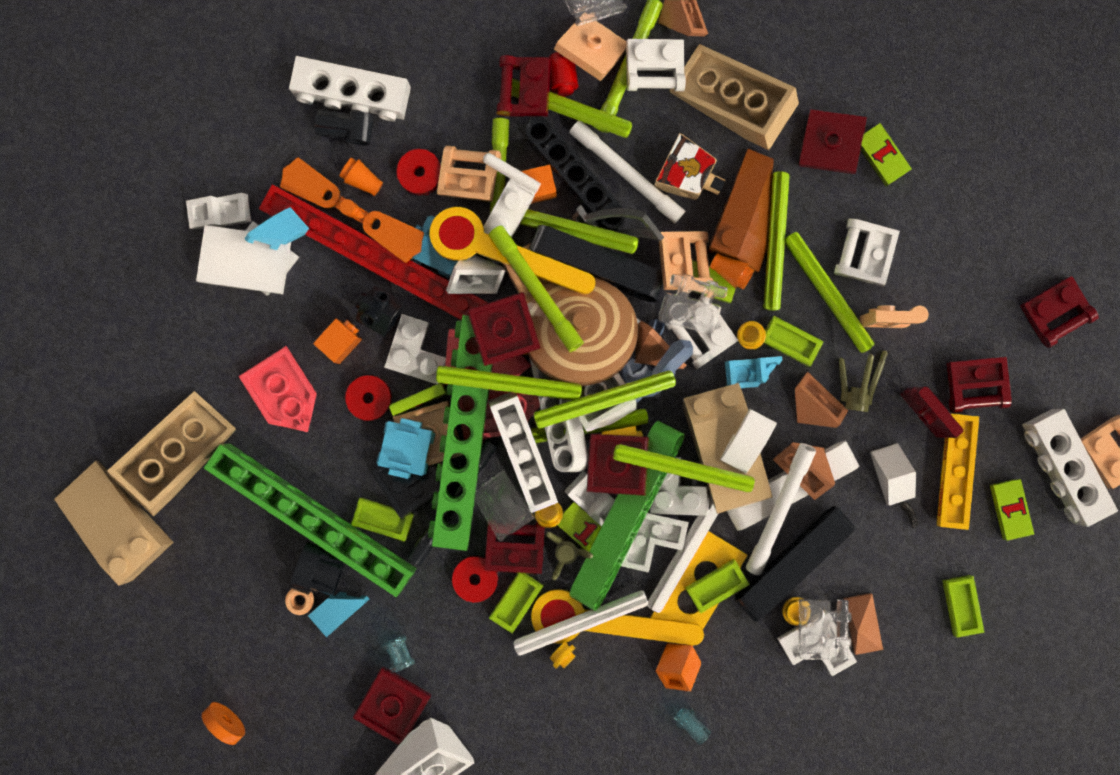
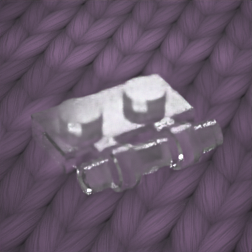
[658,274,727,334]
[798,599,851,660]

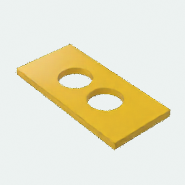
[650,531,748,646]

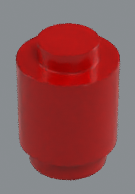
[549,52,579,97]

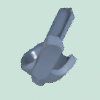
[620,319,693,403]

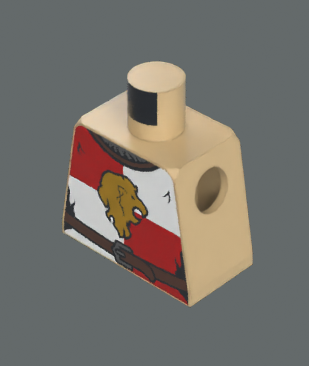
[654,133,726,200]

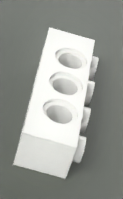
[289,56,411,121]
[488,392,558,513]
[1022,409,1118,527]

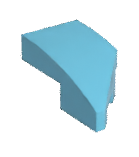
[244,207,309,250]
[725,356,782,388]
[308,592,369,637]

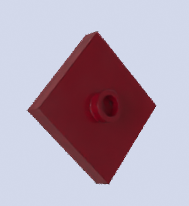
[799,109,867,175]
[467,292,541,366]
[900,386,964,438]
[586,434,649,496]
[353,666,432,745]

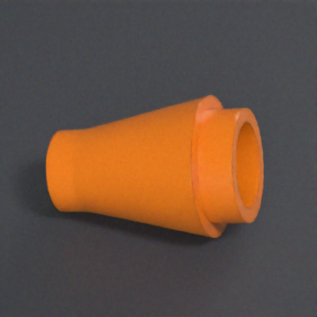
[339,158,384,196]
[710,253,754,290]

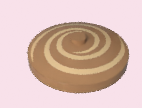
[527,277,638,386]

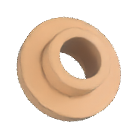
[285,589,314,615]

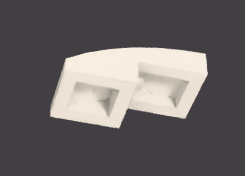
[186,193,251,229]
[720,409,777,473]
[564,471,615,527]

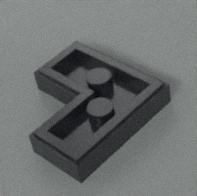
[370,464,449,520]

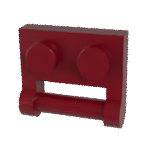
[496,55,551,117]
[1020,276,1099,348]
[947,357,1012,413]
[485,520,545,574]

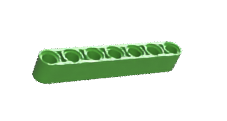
[570,421,684,611]

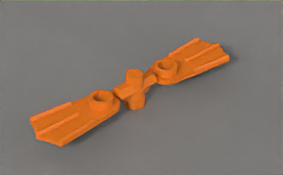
[280,157,424,263]

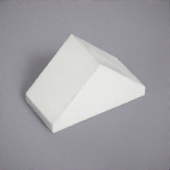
[446,255,505,294]
[870,443,916,506]

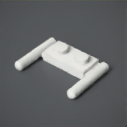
[483,153,541,238]

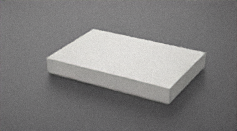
[196,225,291,294]

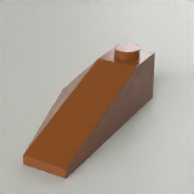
[707,149,774,273]

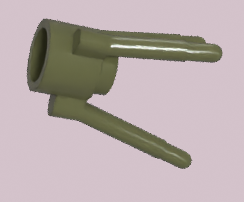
[839,351,888,412]
[546,532,593,580]

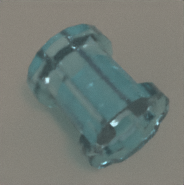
[382,635,415,673]

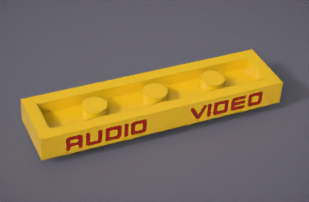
[936,414,979,530]

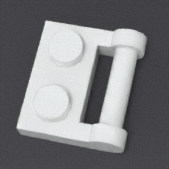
[626,39,686,92]
[834,219,900,286]
[664,295,738,370]

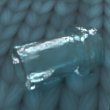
[674,707,711,745]

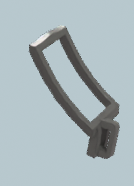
[572,205,664,241]

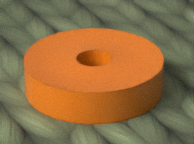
[202,702,246,745]

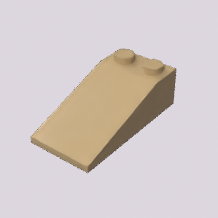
[670,44,799,150]
[683,383,773,514]
[107,391,236,516]
[54,461,174,586]

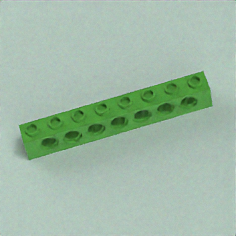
[428,315,493,551]
[204,444,417,597]

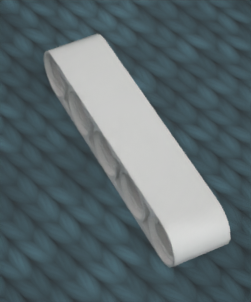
[530,359,589,472]
[727,440,859,531]

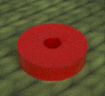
[397,149,441,196]
[345,375,392,420]
[452,556,498,602]

